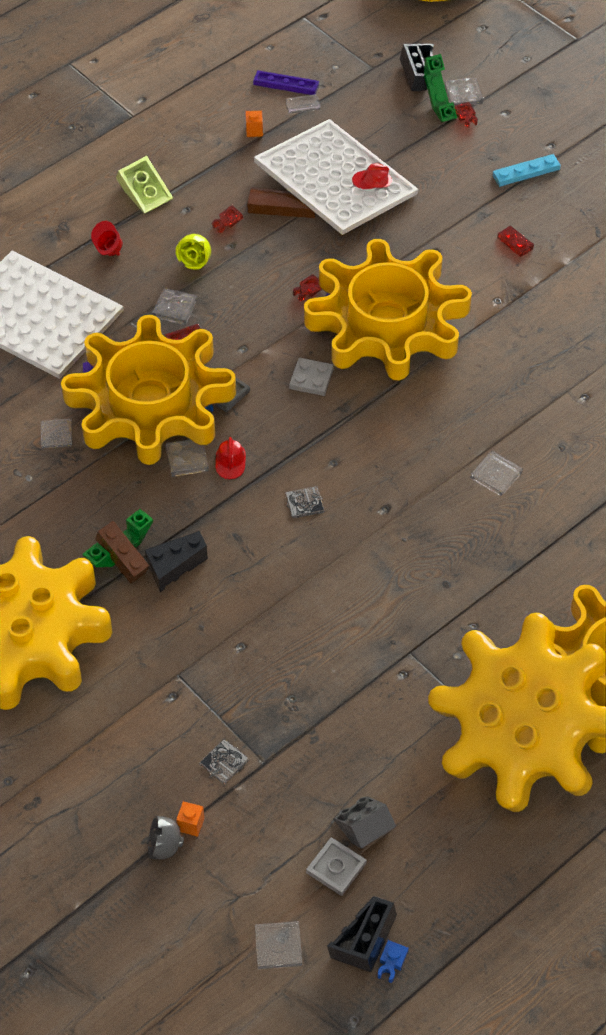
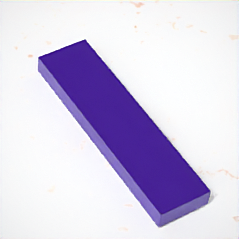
[253,70,319,96]

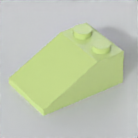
[116,156,173,214]

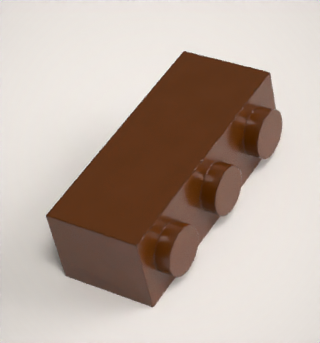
[95,521,149,584]

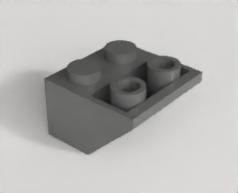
[333,796,396,849]

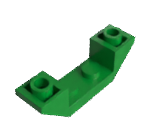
[424,54,457,122]
[83,509,153,567]

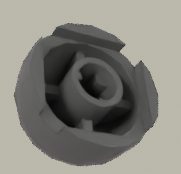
[148,815,184,860]

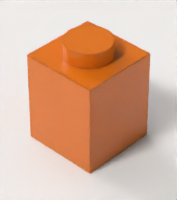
[246,111,263,137]
[176,801,204,837]

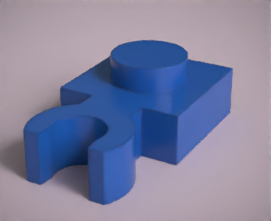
[378,940,409,983]

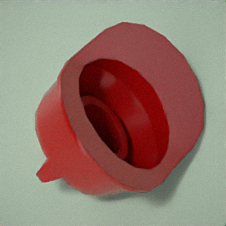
[352,163,392,189]
[91,221,123,256]
[215,437,246,480]

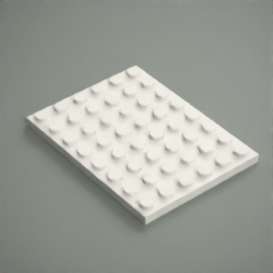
[254,119,418,235]
[0,251,124,379]

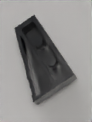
[400,44,434,91]
[145,531,208,593]
[327,896,397,972]

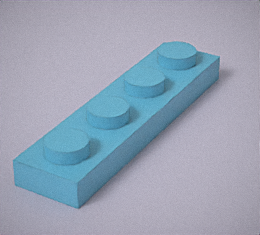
[492,154,561,187]

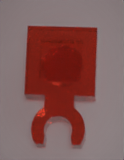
[454,102,478,128]
[211,205,243,233]
[293,274,322,301]

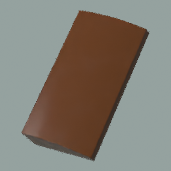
[247,187,316,218]

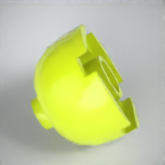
[176,234,211,270]

